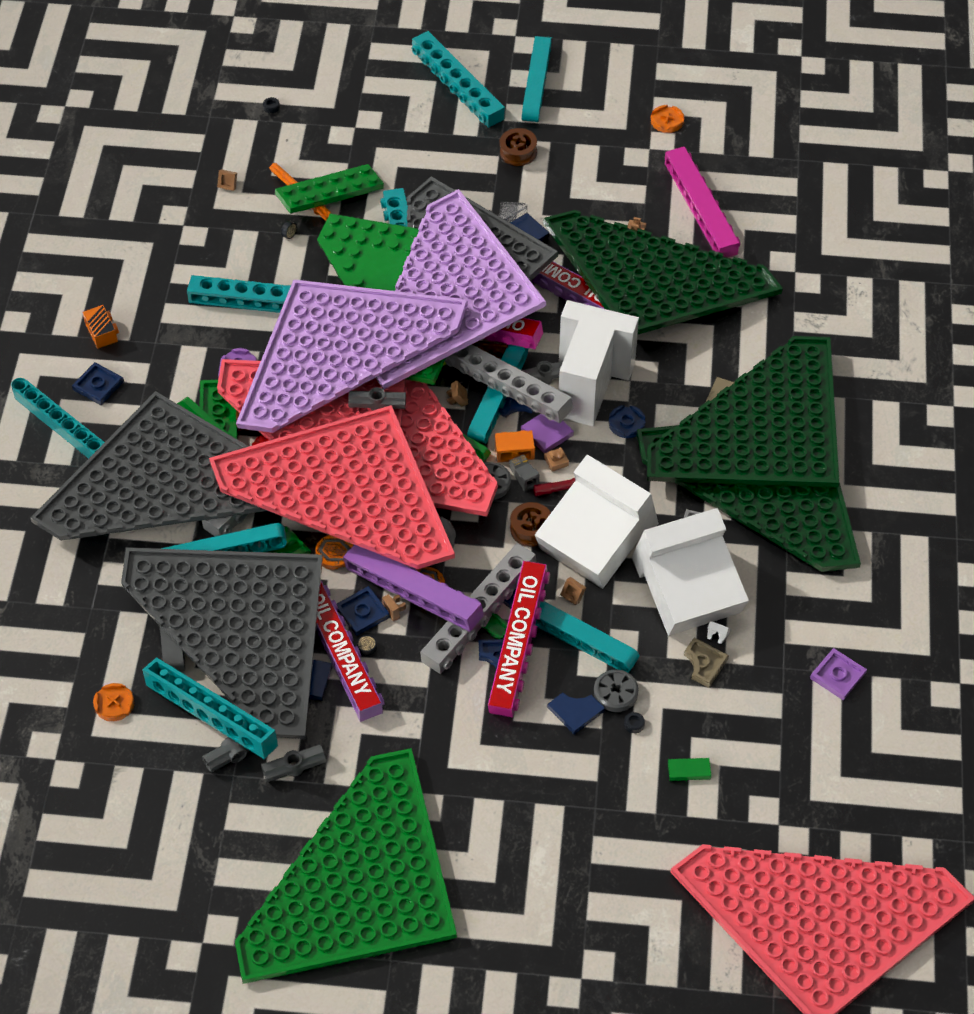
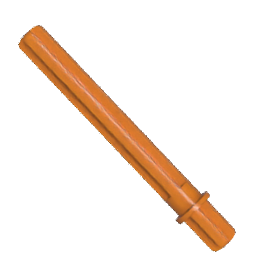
[270,163,332,221]

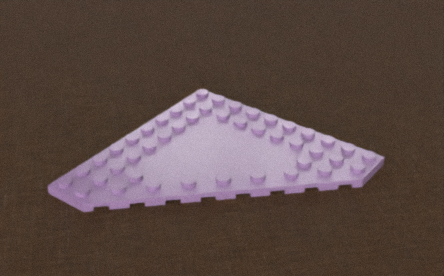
[376,189,546,389]
[236,279,468,433]

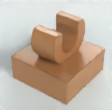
[217,169,237,191]
[628,217,646,231]
[446,381,468,407]
[544,447,569,472]
[560,577,586,605]
[382,594,406,622]

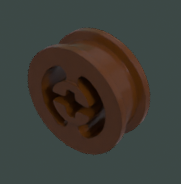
[500,128,537,166]
[510,502,551,547]

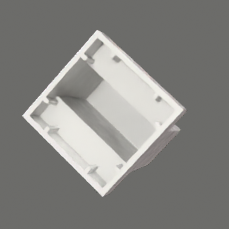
[559,300,639,426]
[535,455,659,589]
[632,508,749,636]

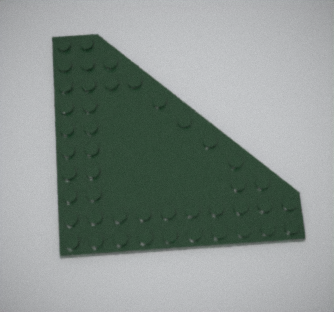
[543,210,783,335]
[647,336,840,487]
[637,425,861,572]

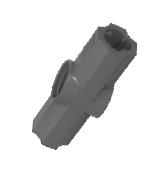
[522,360,564,385]
[348,387,406,411]
[202,737,250,773]
[261,745,326,782]

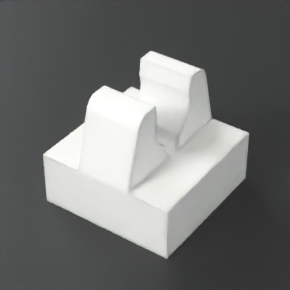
[707,621,731,644]

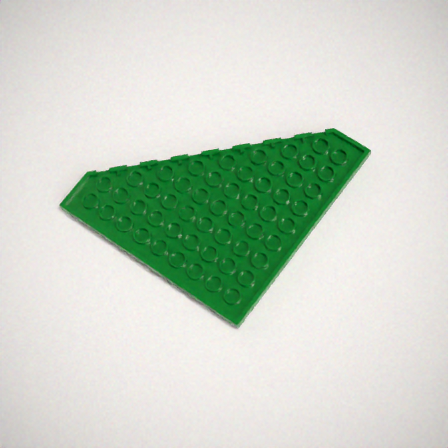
[317,213,446,385]
[235,748,457,984]

